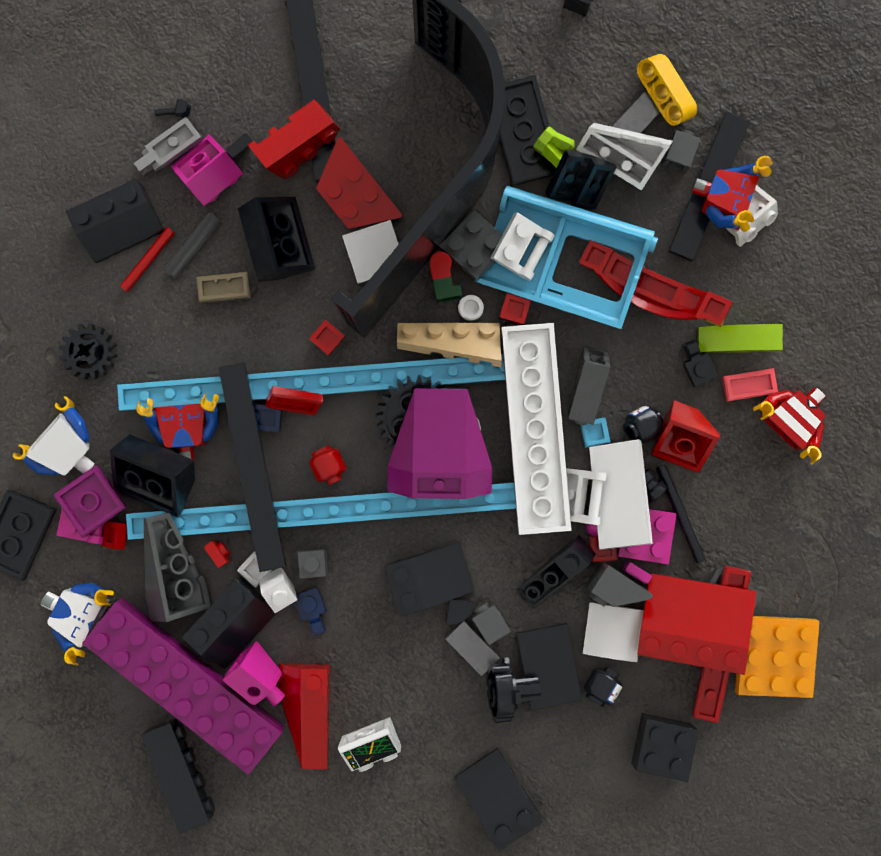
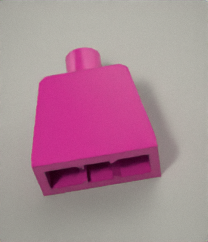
[222,641,285,706]

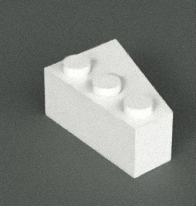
[576,123,673,190]

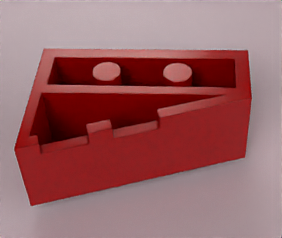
[248,99,341,180]

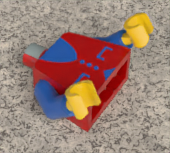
[692,156,773,232]
[136,393,219,462]

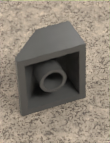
[585,562,653,607]

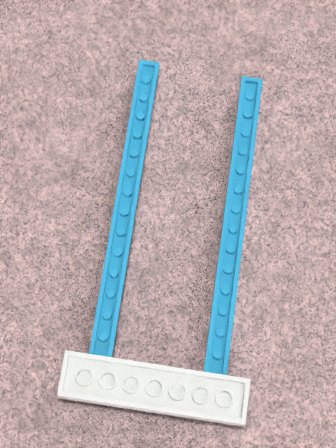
[117,323,571,540]

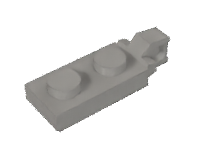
[134,117,203,175]

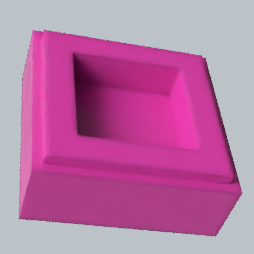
[622,560,652,584]

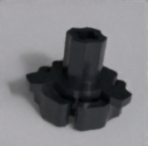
[486,657,542,723]

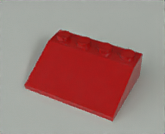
[637,573,757,675]

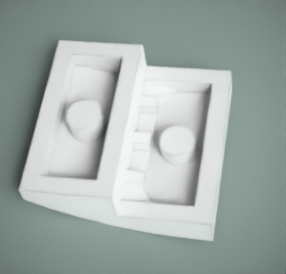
[583,602,644,662]

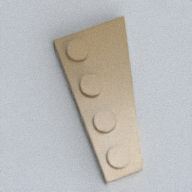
[397,323,501,368]

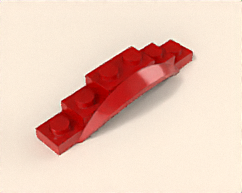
[579,240,733,327]

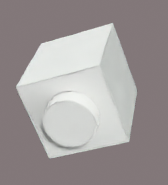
[259,568,297,613]

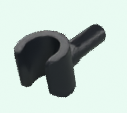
[154,99,191,118]

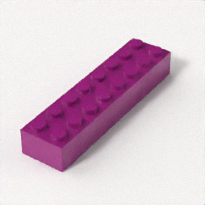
[82,597,285,775]

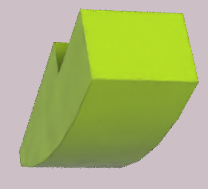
[698,324,783,353]

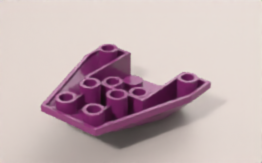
[387,388,492,499]

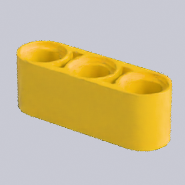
[637,54,697,125]

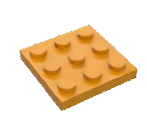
[735,616,820,698]

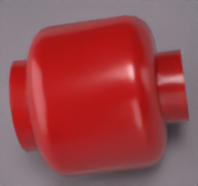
[309,445,347,486]

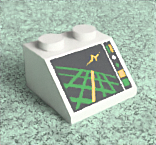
[338,717,401,772]

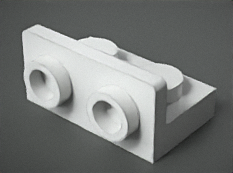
[725,185,778,247]

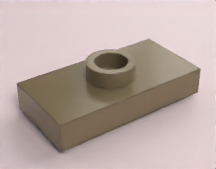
[196,272,251,304]

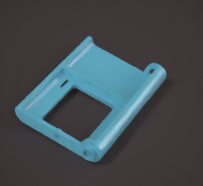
[474,186,658,329]

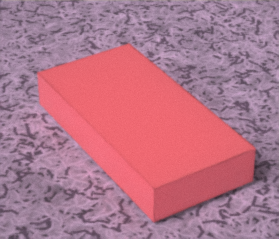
[722,368,778,402]

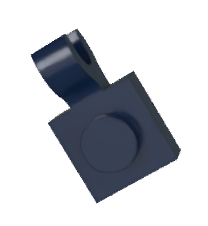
[295,587,327,636]

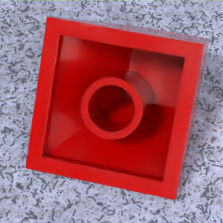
[651,400,720,473]

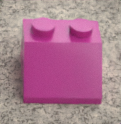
[170,134,243,206]

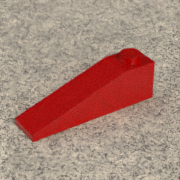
[278,664,330,770]

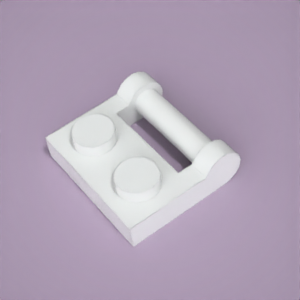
[490,212,555,281]
[566,468,607,525]

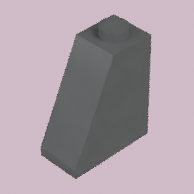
[568,346,610,425]

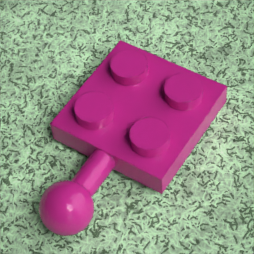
[586,509,677,565]

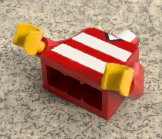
[753,387,826,465]

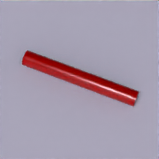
[120,227,175,292]

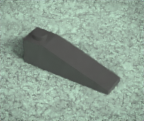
[144,513,211,622]

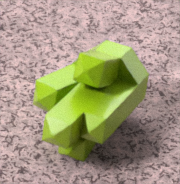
[533,126,574,168]

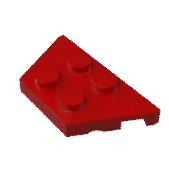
[316,137,403,229]

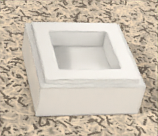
[237,551,272,588]

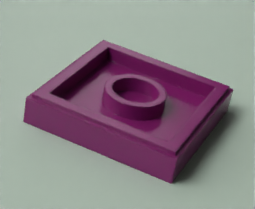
[53,465,128,538]

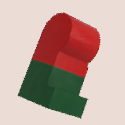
[430,252,462,303]

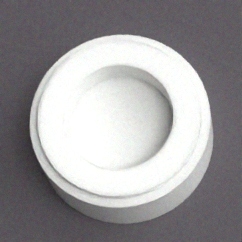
[458,295,484,321]

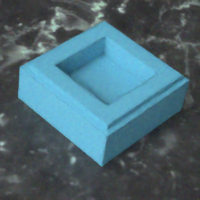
[580,417,610,448]

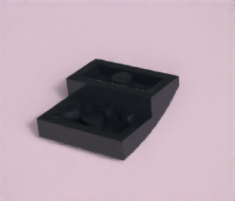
[545,150,617,209]

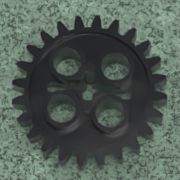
[376,375,449,447]

